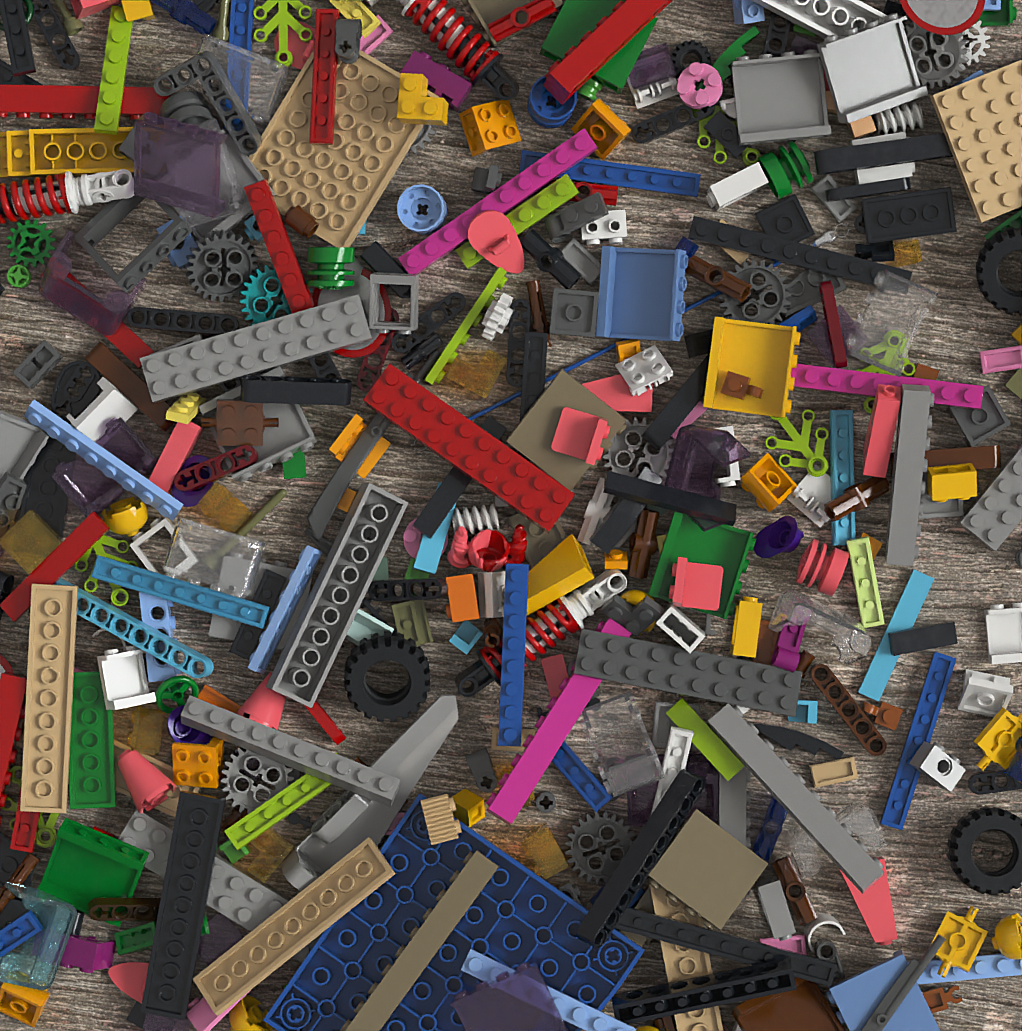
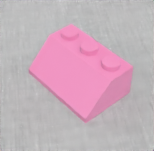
[187,989,252,1031]

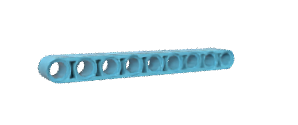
[54,578,214,678]

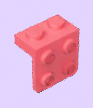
[551,407,611,465]
[669,557,724,611]

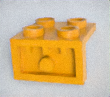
[458,100,522,157]
[328,414,390,479]
[172,737,225,789]

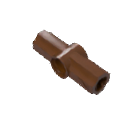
[685,255,751,303]
[824,476,889,522]
[627,508,660,579]
[771,855,818,926]

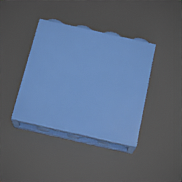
[596,246,688,342]
[826,949,940,1031]

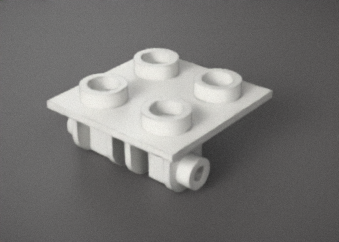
[627,51,679,109]
[615,345,673,396]
[786,464,831,528]

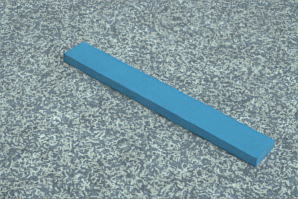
[91,555,270,629]

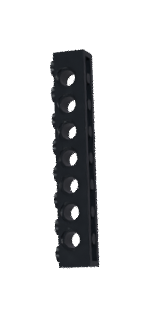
[612,958,797,1024]

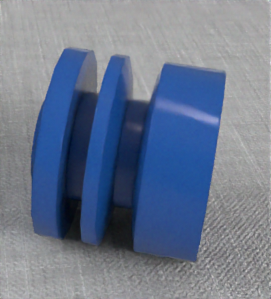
[527,75,577,128]

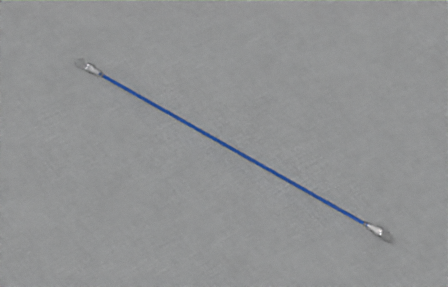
[413,223,852,451]

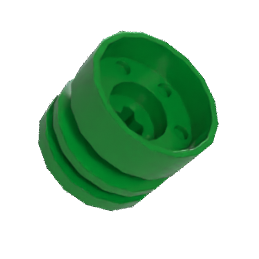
[757,140,813,200]
[307,247,355,290]

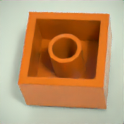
[445,573,480,623]

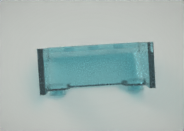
[0,882,77,990]

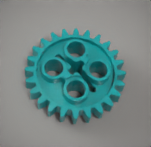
[239,264,313,326]

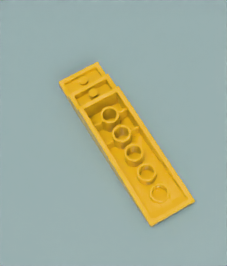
[0,126,167,178]

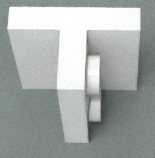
[478,571,505,618]
[958,669,1013,717]

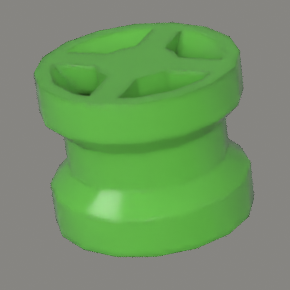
[577,78,603,102]
[7,265,32,288]

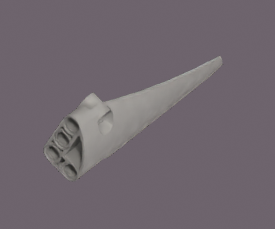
[280,694,459,892]

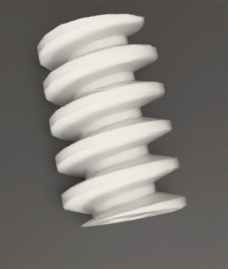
[874,101,924,135]
[452,504,500,535]

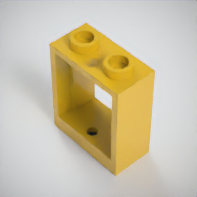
[730,596,763,658]

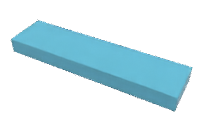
[413,482,456,575]

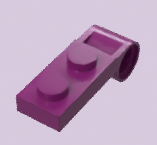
[771,604,810,673]

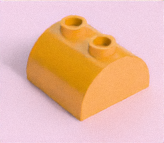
[571,98,632,161]
[740,452,797,512]
[0,974,50,1028]

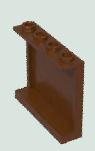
[731,977,845,1031]

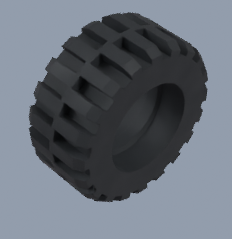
[976,226,1022,316]
[344,631,431,722]
[947,807,1022,896]

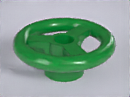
[155,676,199,714]

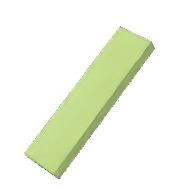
[846,536,885,628]

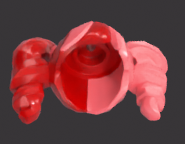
[447,524,527,572]

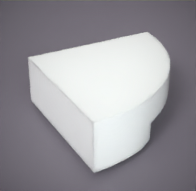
[719,98,736,119]

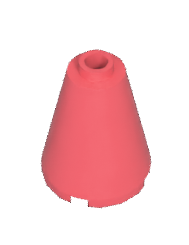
[236,672,286,730]
[117,749,177,814]

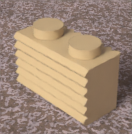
[420,794,462,845]

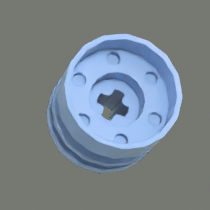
[397,184,448,235]

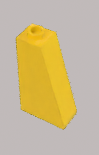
[527,534,594,616]

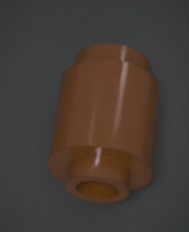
[284,205,319,238]

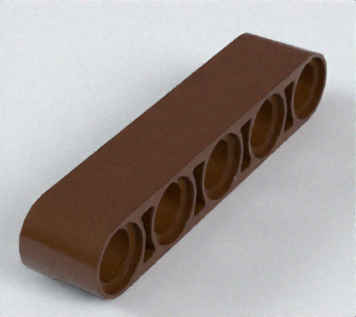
[84,341,175,432]
[890,445,1002,475]
[809,663,887,756]

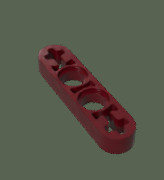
[819,280,847,369]
[356,308,399,392]
[174,445,258,492]

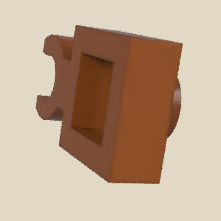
[921,985,963,1013]

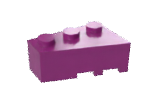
[400,50,472,112]
[32,929,116,973]

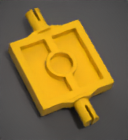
[973,707,1022,771]
[931,906,988,978]

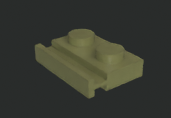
[391,600,433,646]

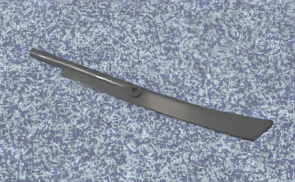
[306,350,441,541]
[861,934,946,1031]

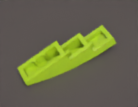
[665,698,744,781]

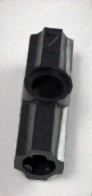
[520,229,581,289]

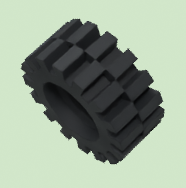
[670,40,712,79]

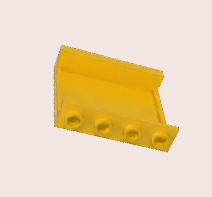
[703,317,801,418]

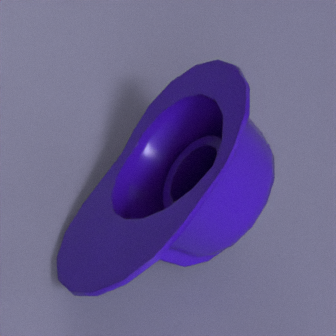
[172,455,214,507]
[754,516,804,558]
[167,705,210,745]

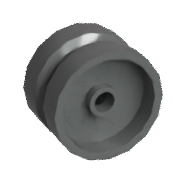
[159,91,216,148]

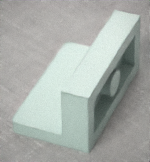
[345,609,394,646]

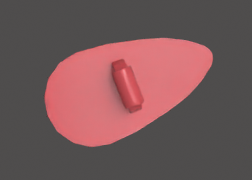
[274,21,315,70]
[467,210,524,274]
[108,962,149,1004]

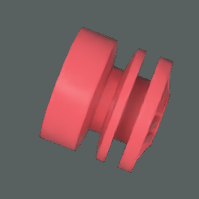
[796,539,849,597]

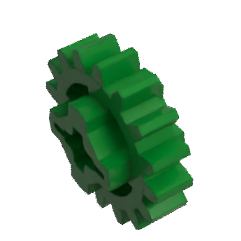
[6,219,56,268]

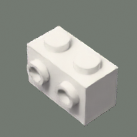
[581,210,627,245]

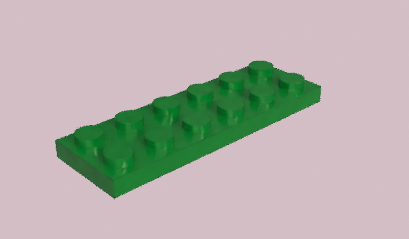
[69,671,116,809]

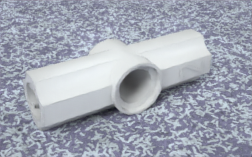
[577,477,614,547]

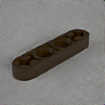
[87,898,161,921]

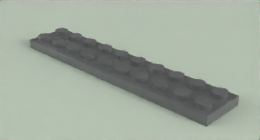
[573,629,803,717]

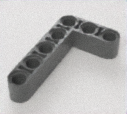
[154,51,262,155]

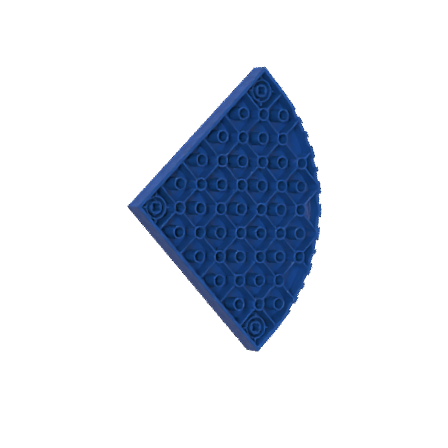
[263,793,645,1031]

